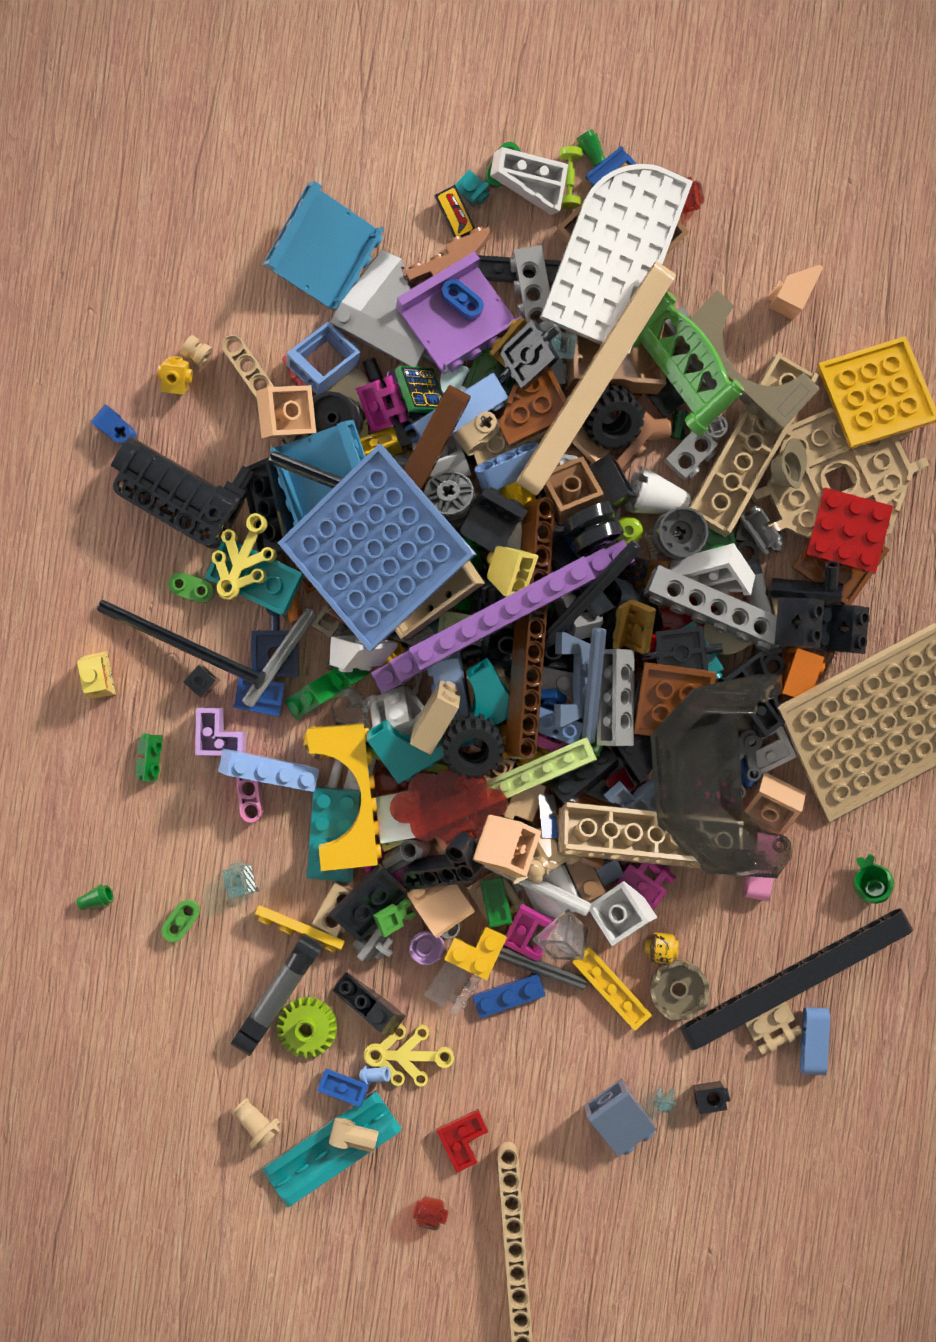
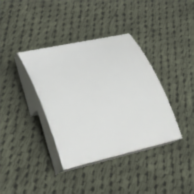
[523,865,579,919]

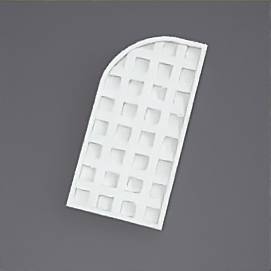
[540,164,693,356]

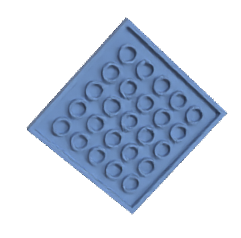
[278,444,476,652]

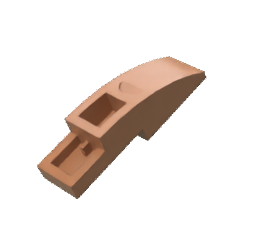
[406,227,490,286]

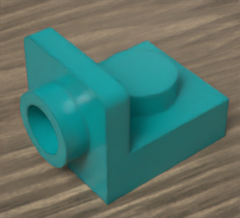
[455,169,490,208]

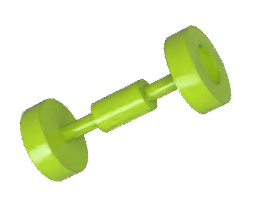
[559,146,583,209]

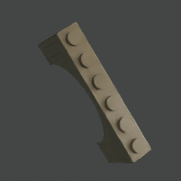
[677,290,820,434]

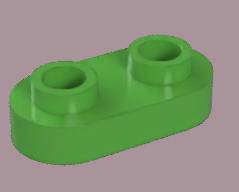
[168,572,215,603]
[162,899,200,942]

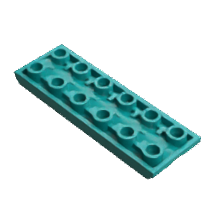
[261,1091,402,1207]

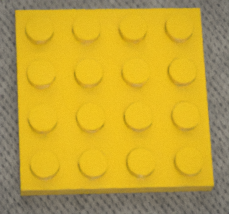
[817,336,936,449]

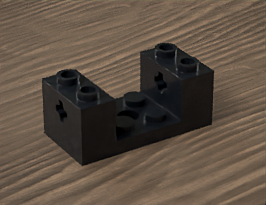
[774,597,870,654]

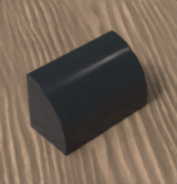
[589,454,637,508]

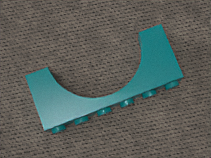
[367,658,509,784]

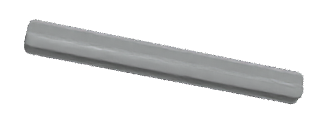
[242,608,317,707]

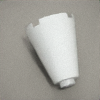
[625,466,693,514]

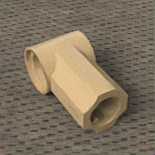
[329,1118,379,1153]

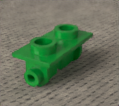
[135,733,163,781]

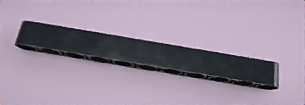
[680,908,913,1050]

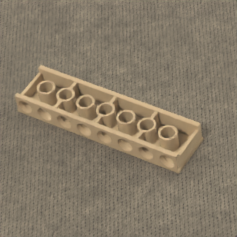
[689,352,819,537]
[558,802,745,872]

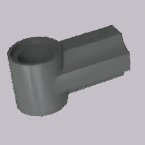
[382,838,430,874]

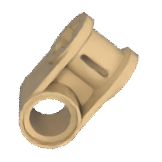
[453,411,500,456]

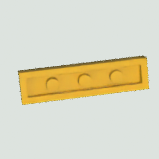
[255,905,345,953]
[572,945,652,1030]

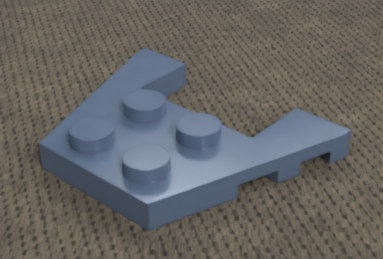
[554,632,590,727]
[604,735,693,813]

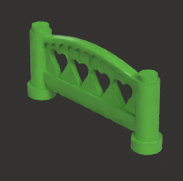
[632,291,744,436]

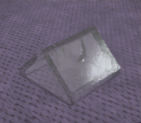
[533,909,588,960]

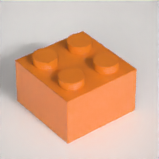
[775,648,825,699]

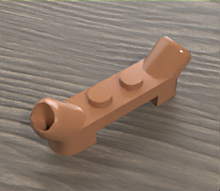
[617,412,671,474]

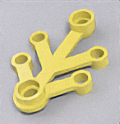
[212,513,277,600]
[364,1024,454,1087]

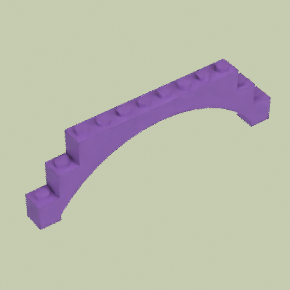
[371,540,635,694]

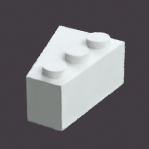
[490,147,568,215]
[669,543,755,595]

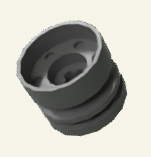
[424,471,476,533]
[651,507,709,559]

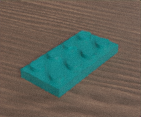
[204,537,305,617]
[307,786,361,882]

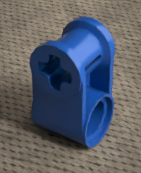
[90,404,137,445]

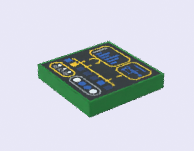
[395,366,443,413]

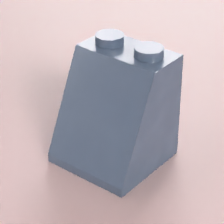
[584,1078,656,1157]

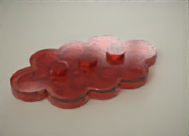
[390,770,508,842]

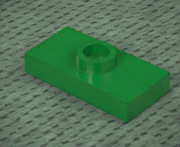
[480,877,512,928]

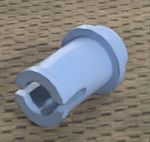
[359,1066,391,1085]

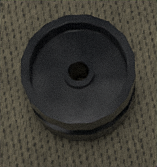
[313,391,364,435]
[562,501,624,555]

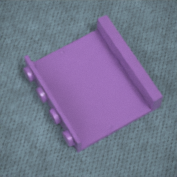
[396,251,522,375]

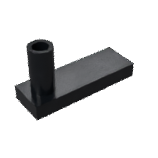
[769,561,843,604]

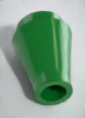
[576,129,606,167]
[77,884,114,911]

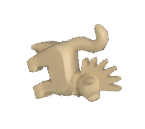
[508,819,581,885]

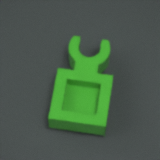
[373,899,416,937]

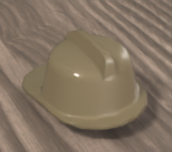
[770,438,807,489]

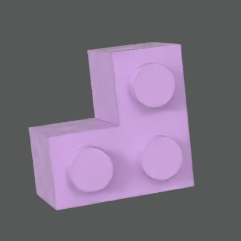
[195,708,247,756]

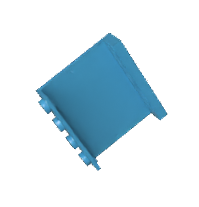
[262,181,384,310]
[270,420,366,526]

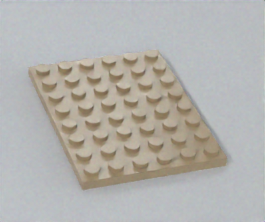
[777,622,936,822]

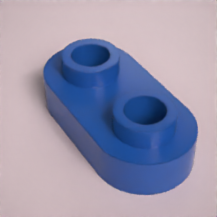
[441,279,484,320]

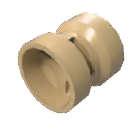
[180,335,213,367]

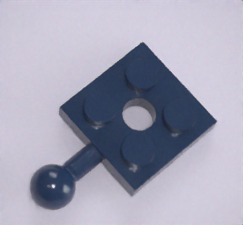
[251,608,299,677]

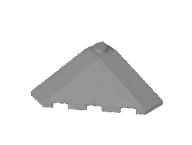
[330,250,426,367]

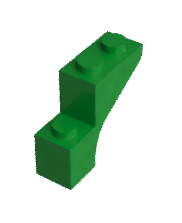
[285,667,370,720]

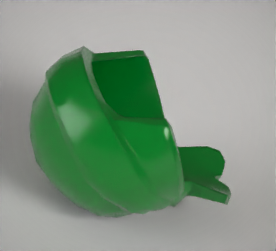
[853,854,895,904]

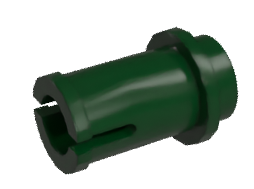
[669,410,689,440]

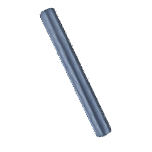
[581,627,606,743]

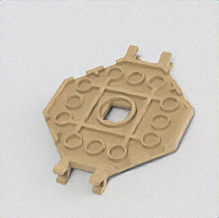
[751,407,929,539]

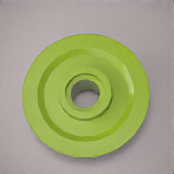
[277,997,337,1058]

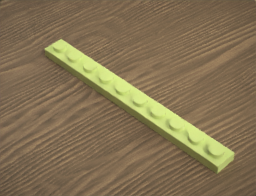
[378,738,597,852]

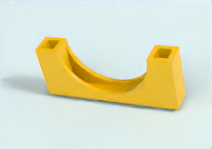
[307,723,382,871]

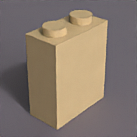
[410,680,461,755]

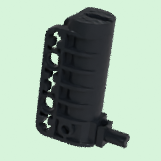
[111,437,255,549]

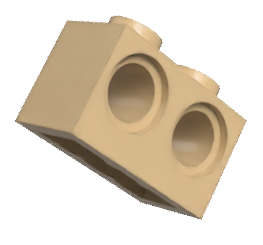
[312,881,353,937]

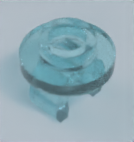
[653,1088,677,1112]

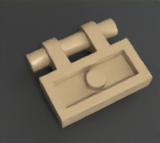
[745,1001,803,1055]

